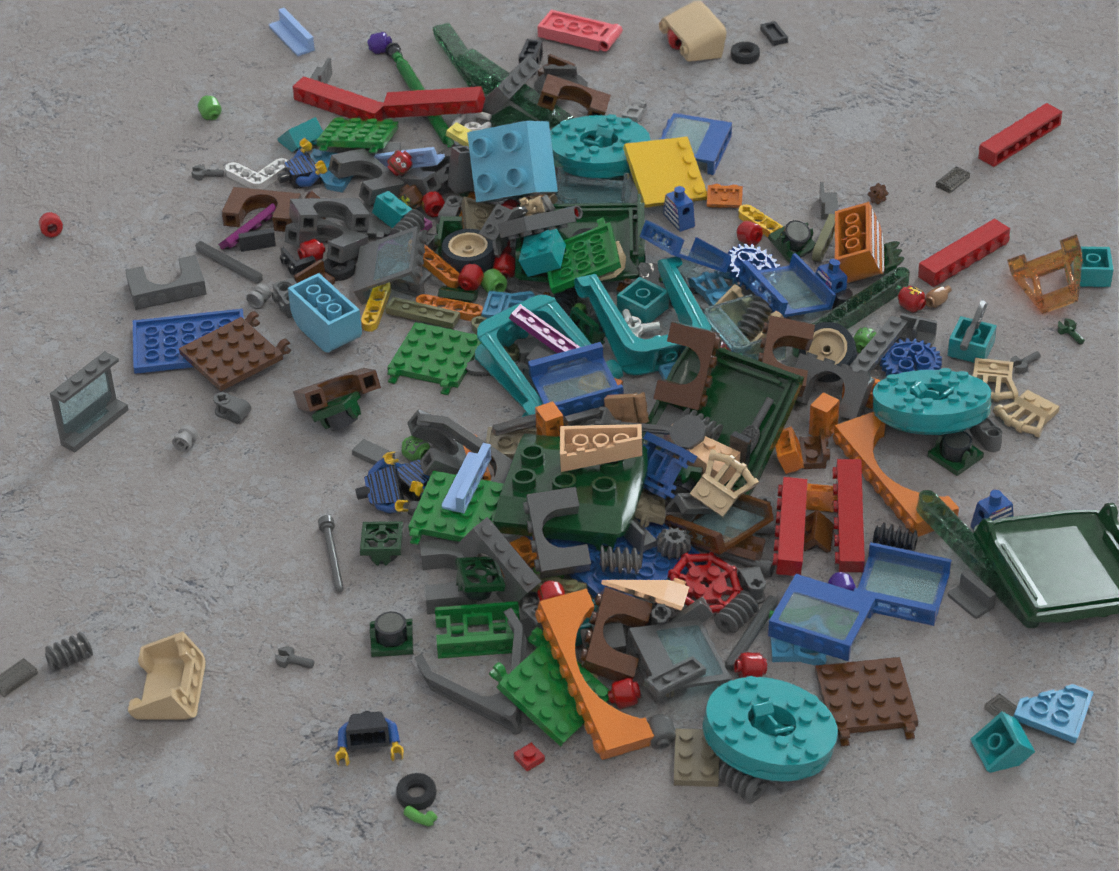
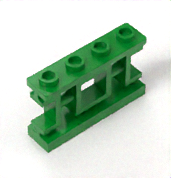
[435,601,520,659]

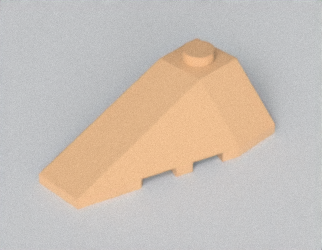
[601,578,689,611]

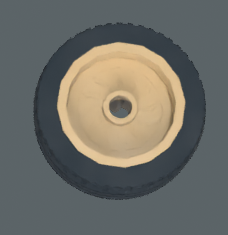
[441,229,496,273]
[799,322,857,383]

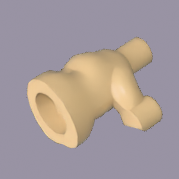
[519,196,545,216]

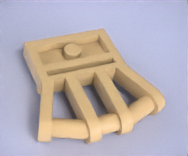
[972,358,1018,402]
[993,390,1060,438]
[690,449,759,518]

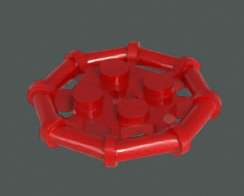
[668,551,744,613]

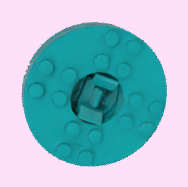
[550,114,650,179]
[873,368,991,435]
[702,676,838,781]

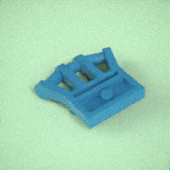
[688,270,742,308]
[482,291,535,319]
[770,616,830,666]

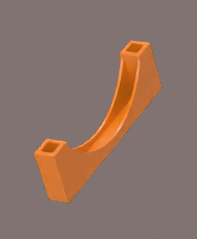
[833,412,959,537]
[535,589,654,760]

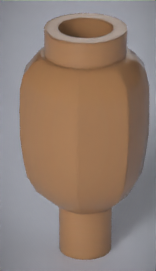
[925,285,952,308]

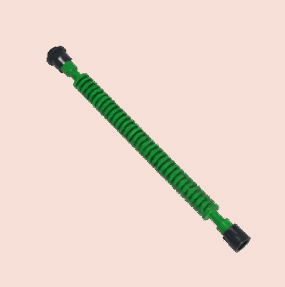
[385,42,458,148]

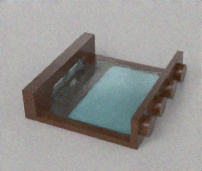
[664,490,774,555]

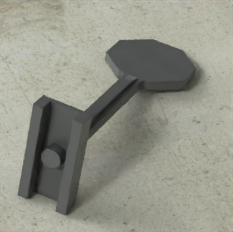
[595,407,707,449]

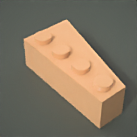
[560,424,642,472]
[663,424,740,485]

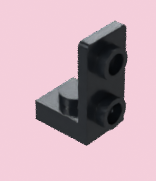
[279,247,316,276]

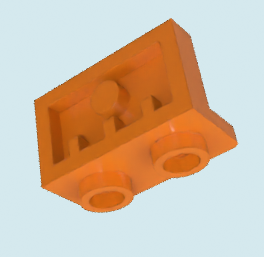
[707,184,743,208]
[806,483,837,512]

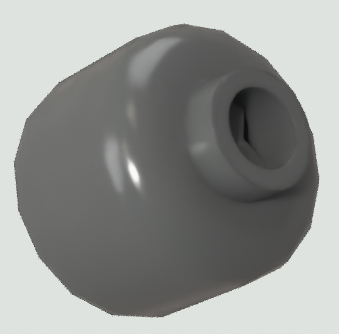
[648,714,676,749]

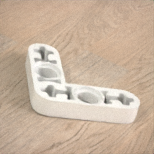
[225,158,288,190]

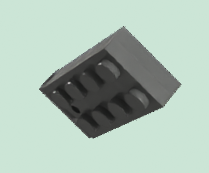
[498,205,582,240]

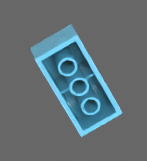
[288,273,362,353]

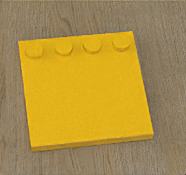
[623,136,707,208]

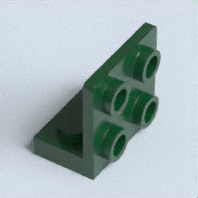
[435,216,463,258]

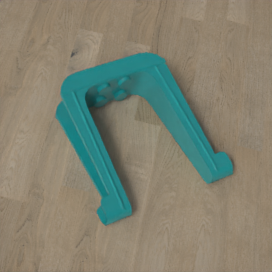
[574,256,712,375]
[475,295,623,417]

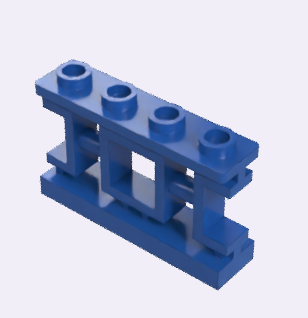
[643,432,698,499]

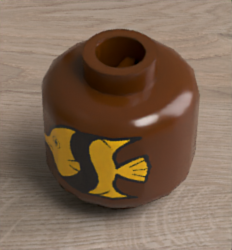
[398,184,423,210]

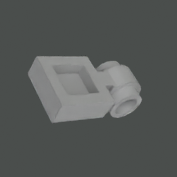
[622,99,647,123]

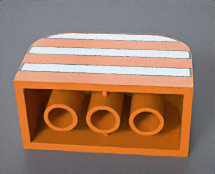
[835,202,884,283]

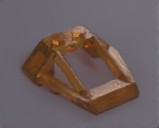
[1007,234,1082,314]

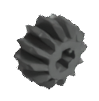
[656,527,691,560]

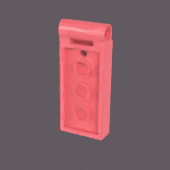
[538,10,623,51]

